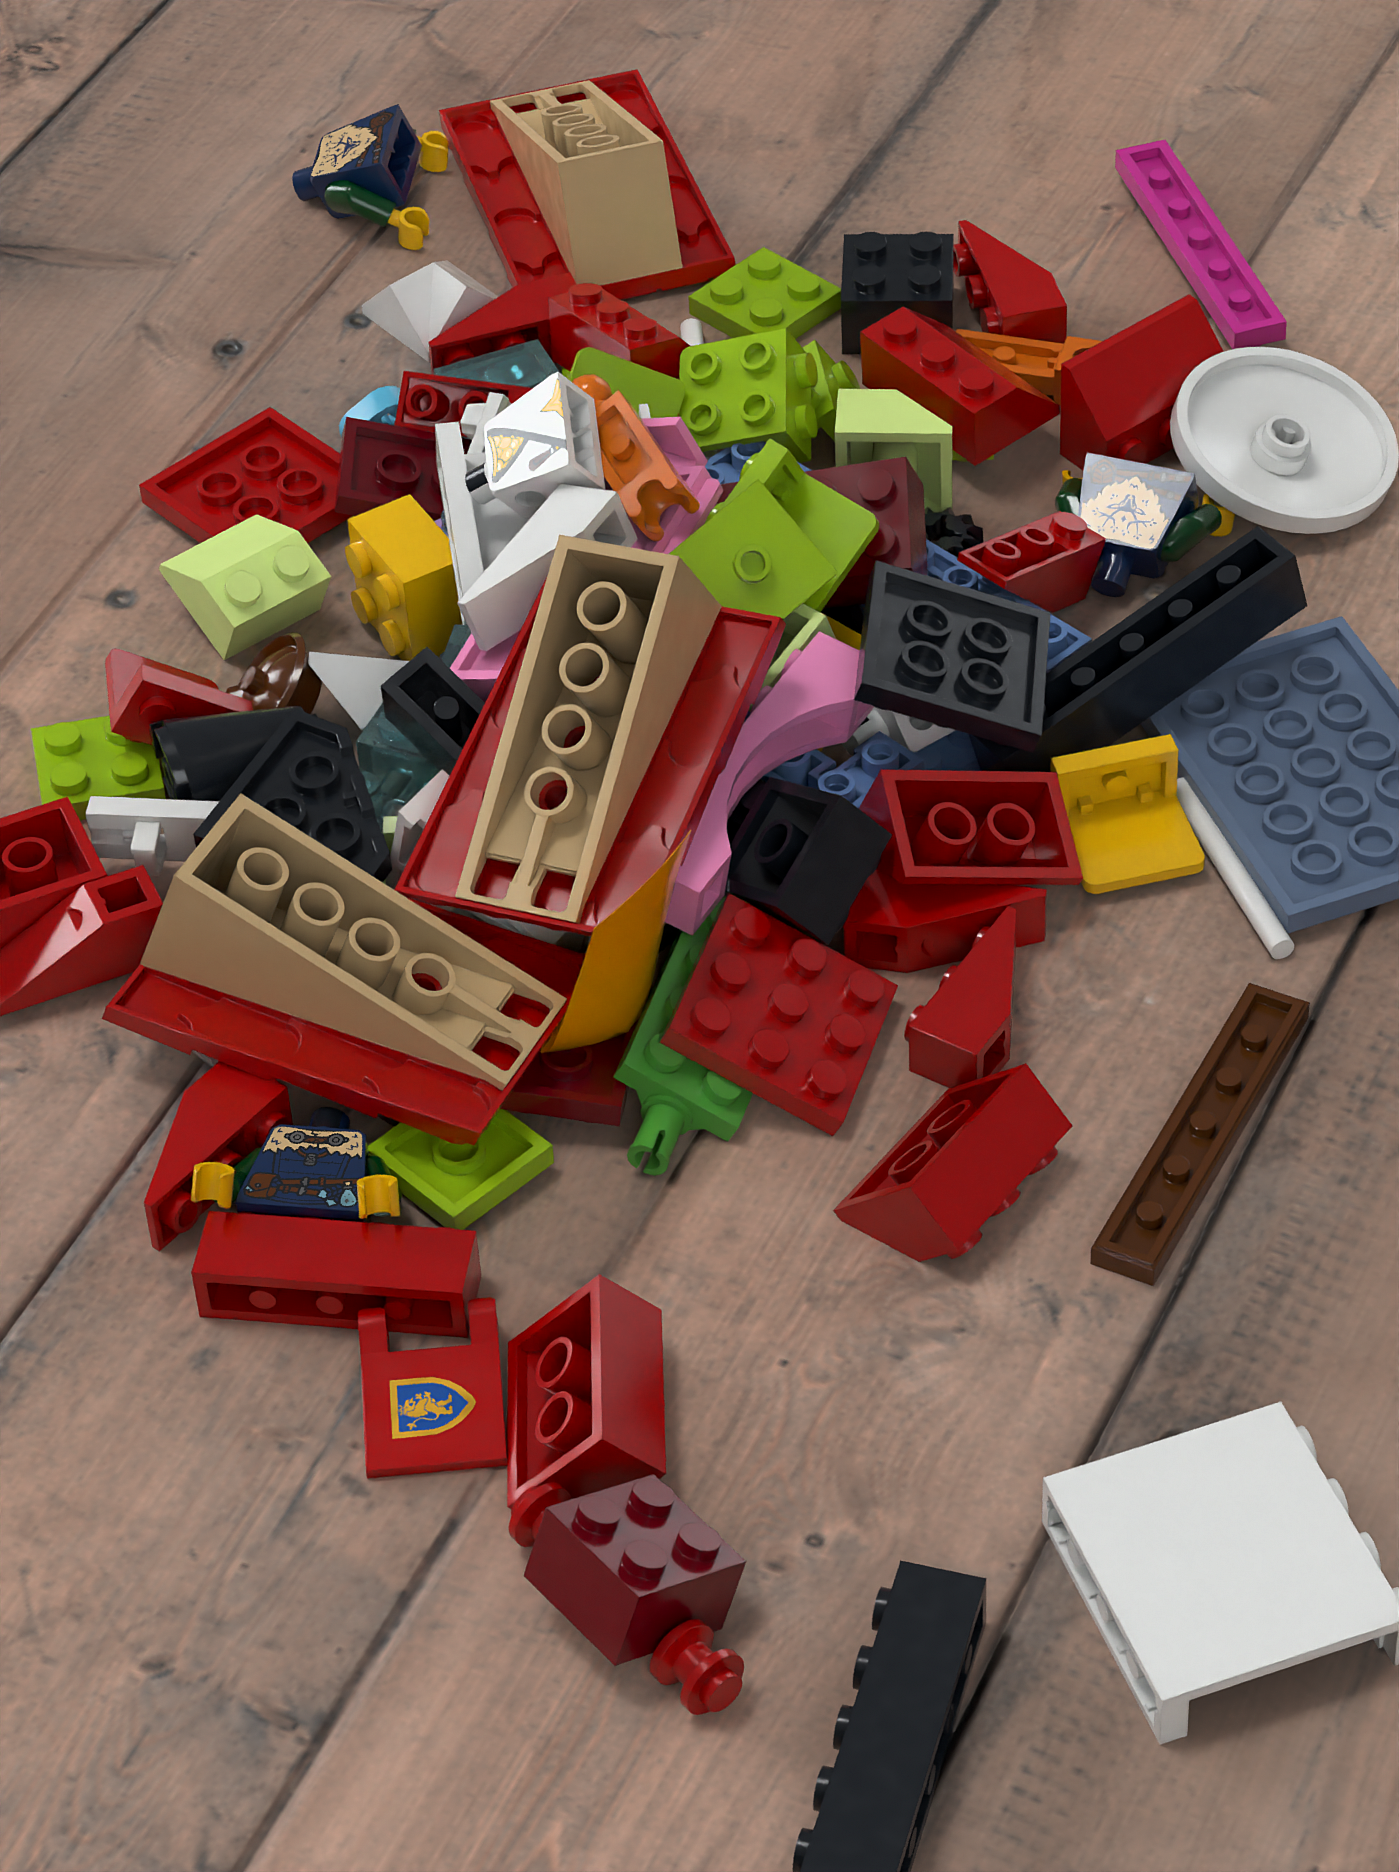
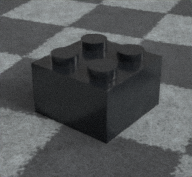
[841,232,954,354]

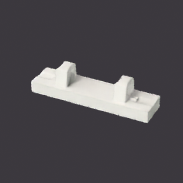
[86,796,219,876]

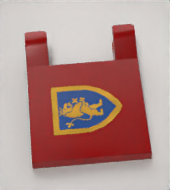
[358,1297,507,1479]

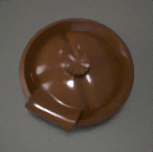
[226,632,322,714]

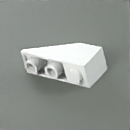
[457,484,638,651]

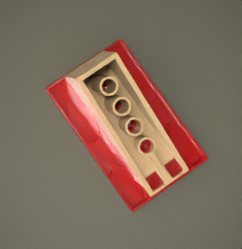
[439,69,736,300]
[394,535,786,936]
[102,793,585,1146]

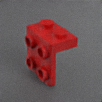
[105,648,253,745]

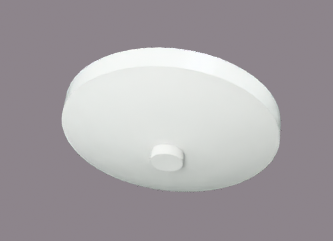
[1170,347,1399,534]

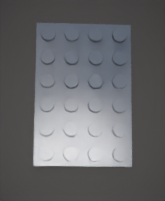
[1141,616,1399,933]

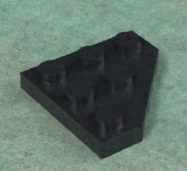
[193,709,392,882]

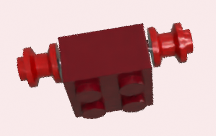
[508,1474,747,1715]

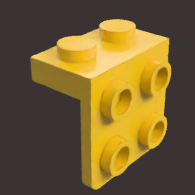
[1051,734,1205,894]

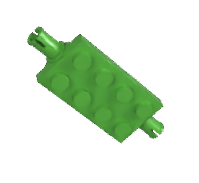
[613,896,753,1176]

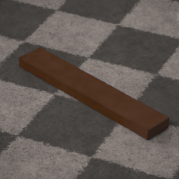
[1090,983,1310,1286]

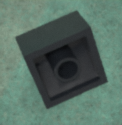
[724,777,892,945]

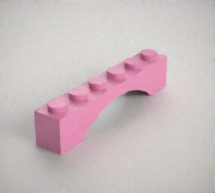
[665,631,874,936]

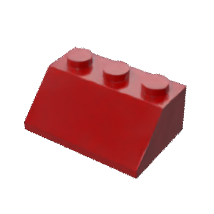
[548,283,690,379]
[1060,294,1224,471]
[860,307,1060,466]
[859,769,1083,885]
[833,1063,1073,1262]
[507,1274,666,1509]

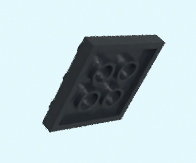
[854,561,1051,753]

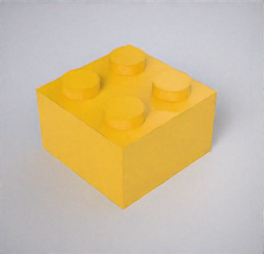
[345,494,464,661]

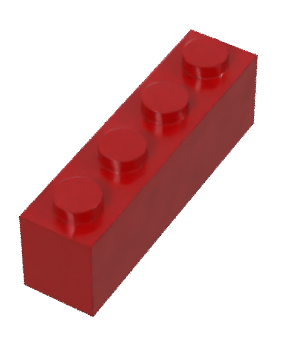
[191,1211,482,1338]

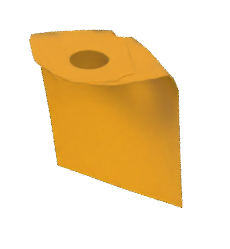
[541,830,691,1053]

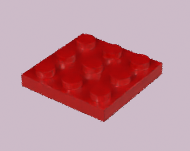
[139,407,353,543]
[659,893,898,1136]

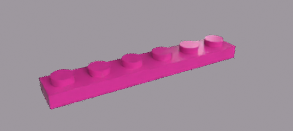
[1115,139,1287,349]

